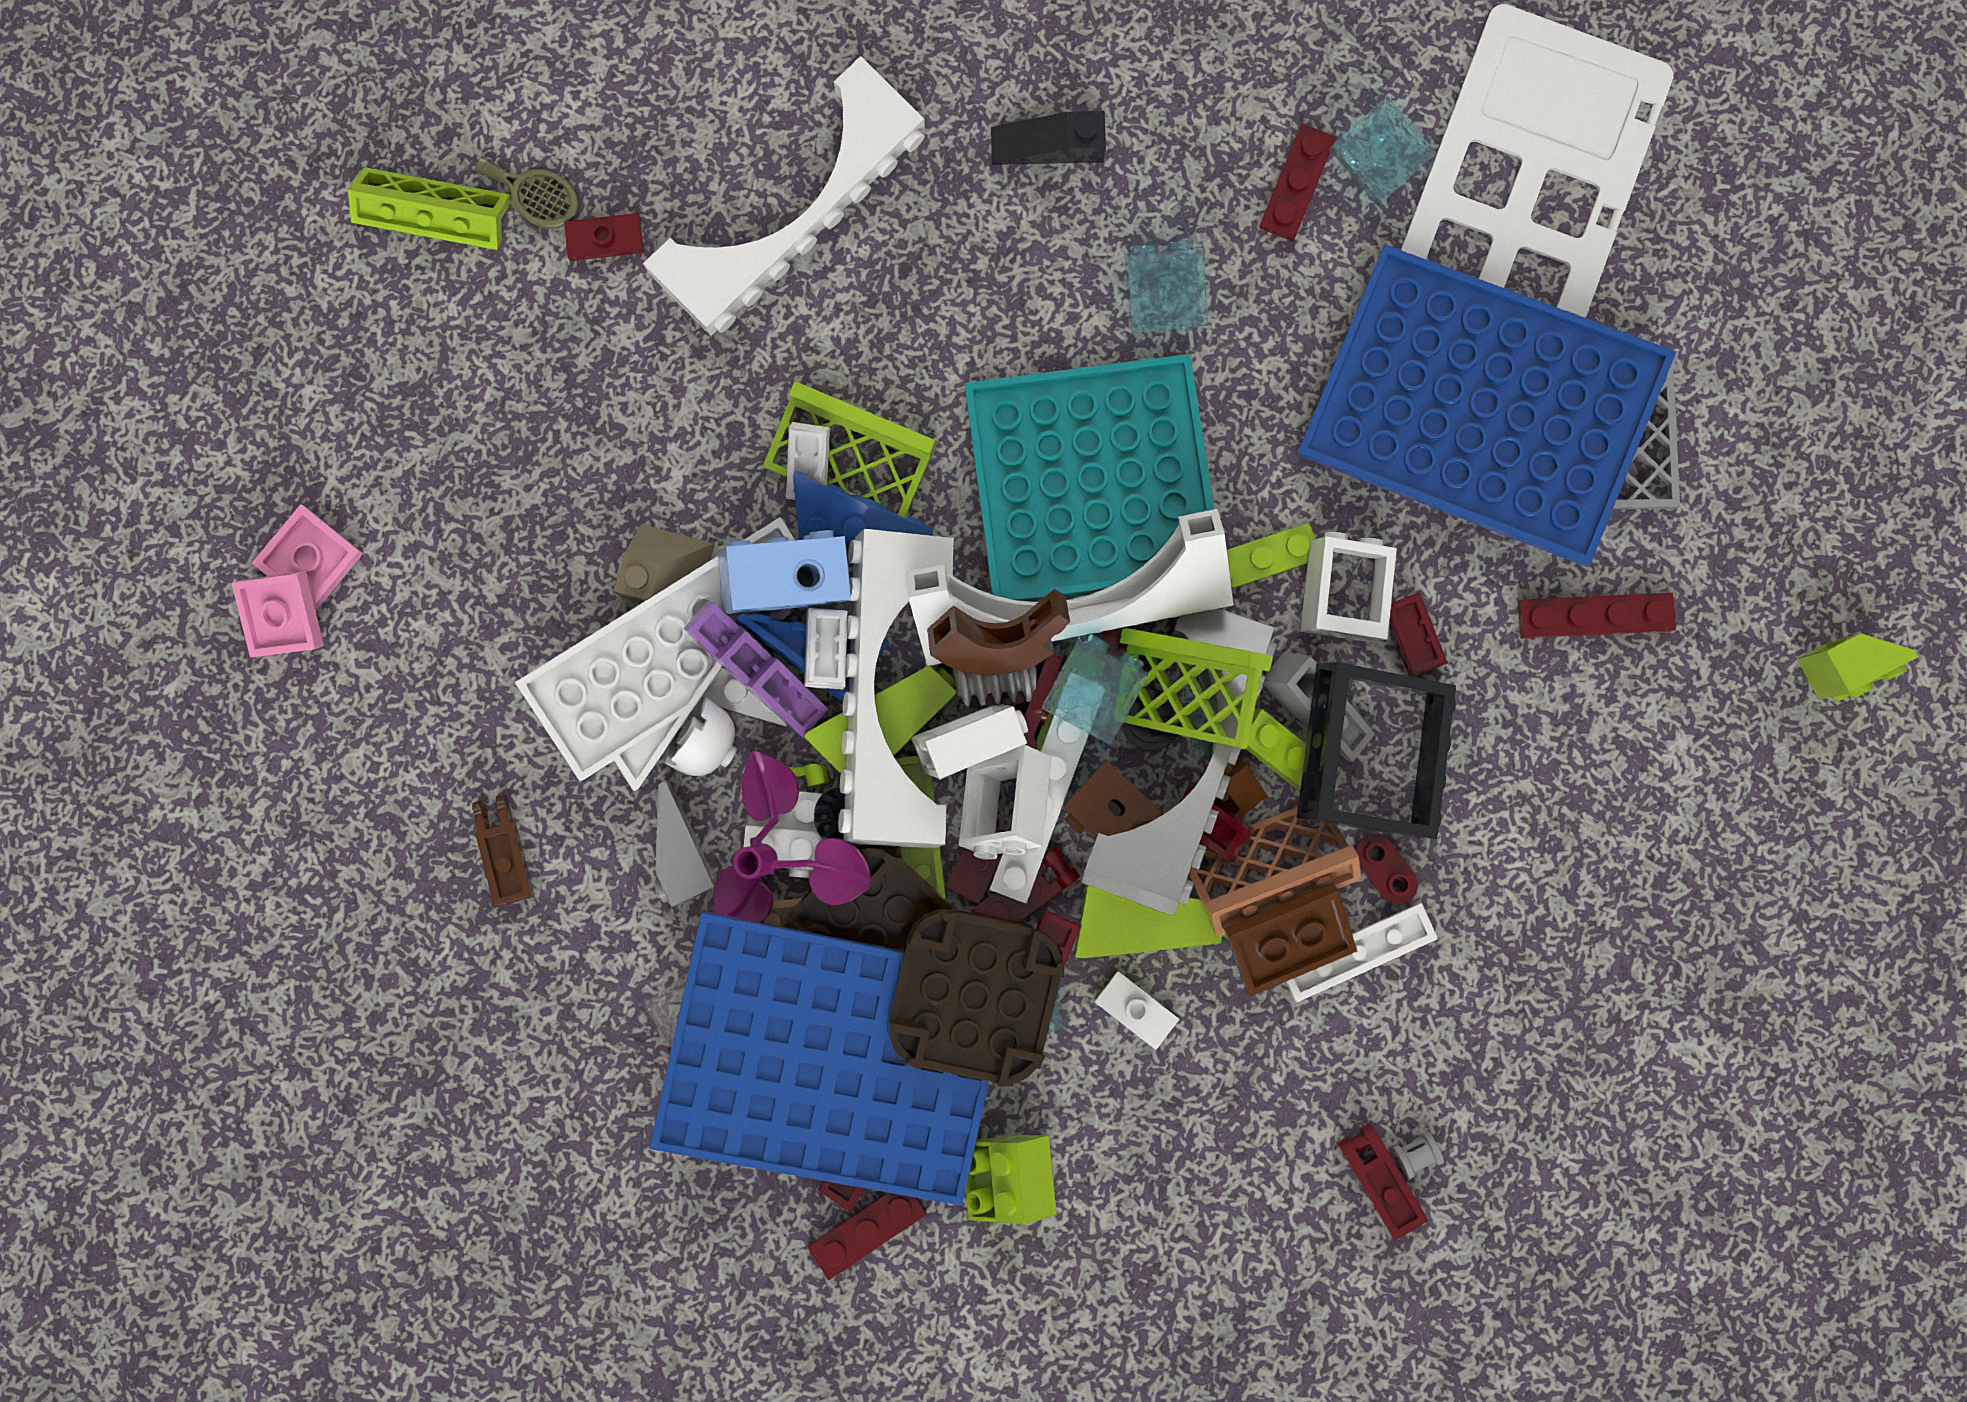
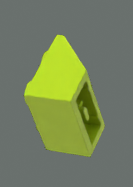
[1797,633,1918,702]
[965,1135,1057,1224]

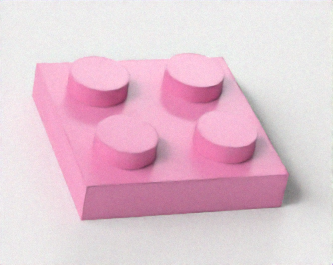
[252,504,364,611]
[231,571,324,657]

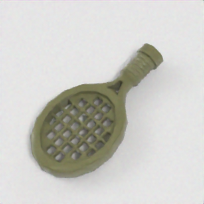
[475,156,580,229]

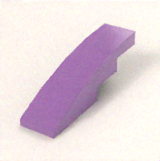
[683,600,829,738]

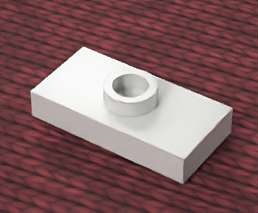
[786,422,830,500]
[804,608,847,689]
[1094,971,1180,1050]

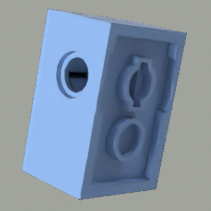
[717,530,851,614]

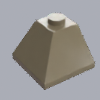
[613,524,714,603]

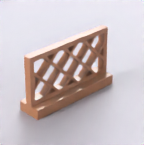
[1188,807,1361,936]

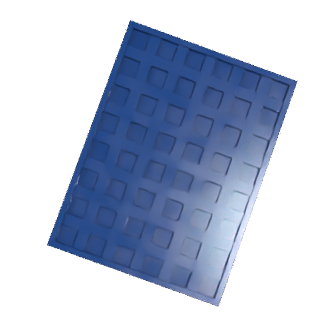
[650,911,989,1206]

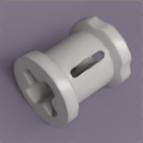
[1392,1131,1444,1180]

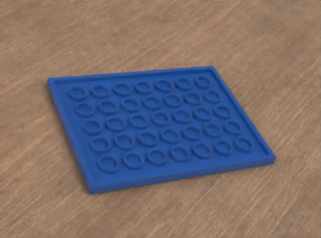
[1297,244,1677,567]

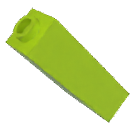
[804,666,958,773]
[1074,884,1226,958]

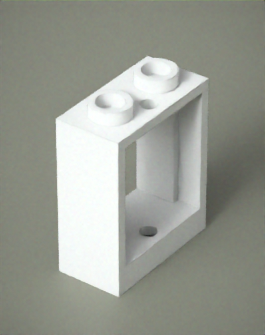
[1300,532,1397,642]
[911,703,1028,779]
[959,745,1051,859]

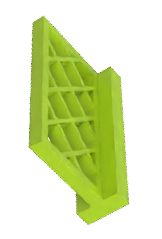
[762,381,939,518]
[1113,628,1273,749]

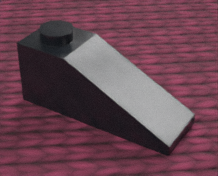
[991,111,1106,165]

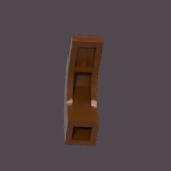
[927,588,1070,675]

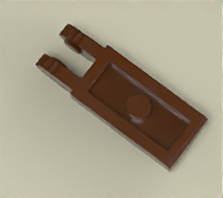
[472,794,535,908]

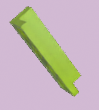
[348,167,510,250]

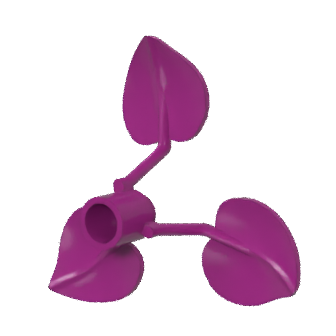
[713,751,871,923]

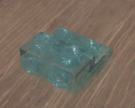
[1124,240,1208,333]
[1041,634,1148,745]

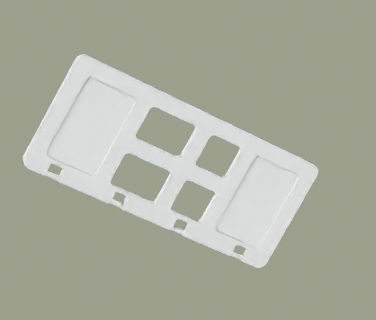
[1401,4,1673,318]

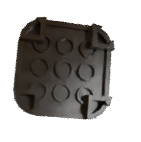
[780,845,956,951]
[887,909,1065,1087]

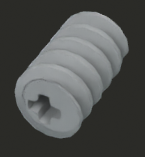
[954,665,1036,707]

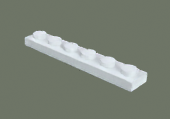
[990,671,1107,903]

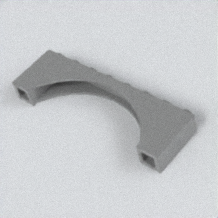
[1082,608,1277,916]

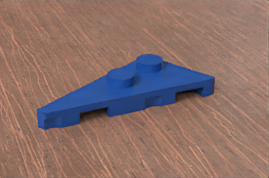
[793,471,933,544]
[736,613,889,702]

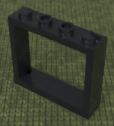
[1297,662,1456,839]

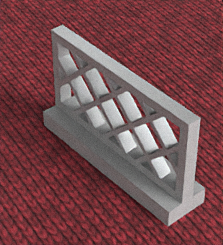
[1613,362,1680,509]

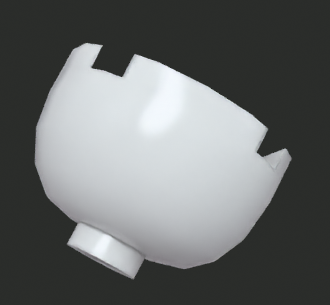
[664,697,737,776]

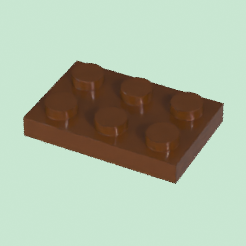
[1224,883,1358,997]

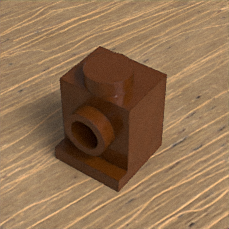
[1205,757,1268,818]

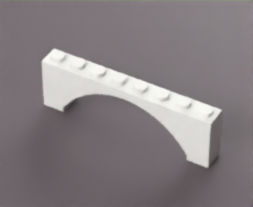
[643,56,925,336]
[906,509,1234,666]
[838,529,954,848]

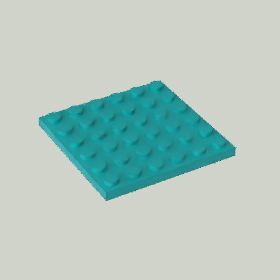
[965,354,1214,602]

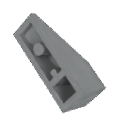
[1263,652,1375,762]
[654,781,716,907]

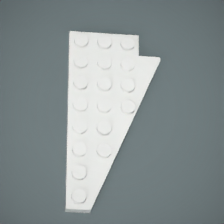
[515,517,795,791]

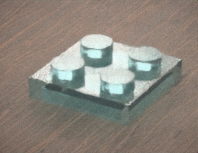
[1329,96,1436,206]

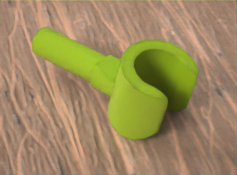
[789,764,829,787]

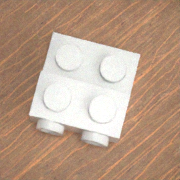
[744,792,823,878]

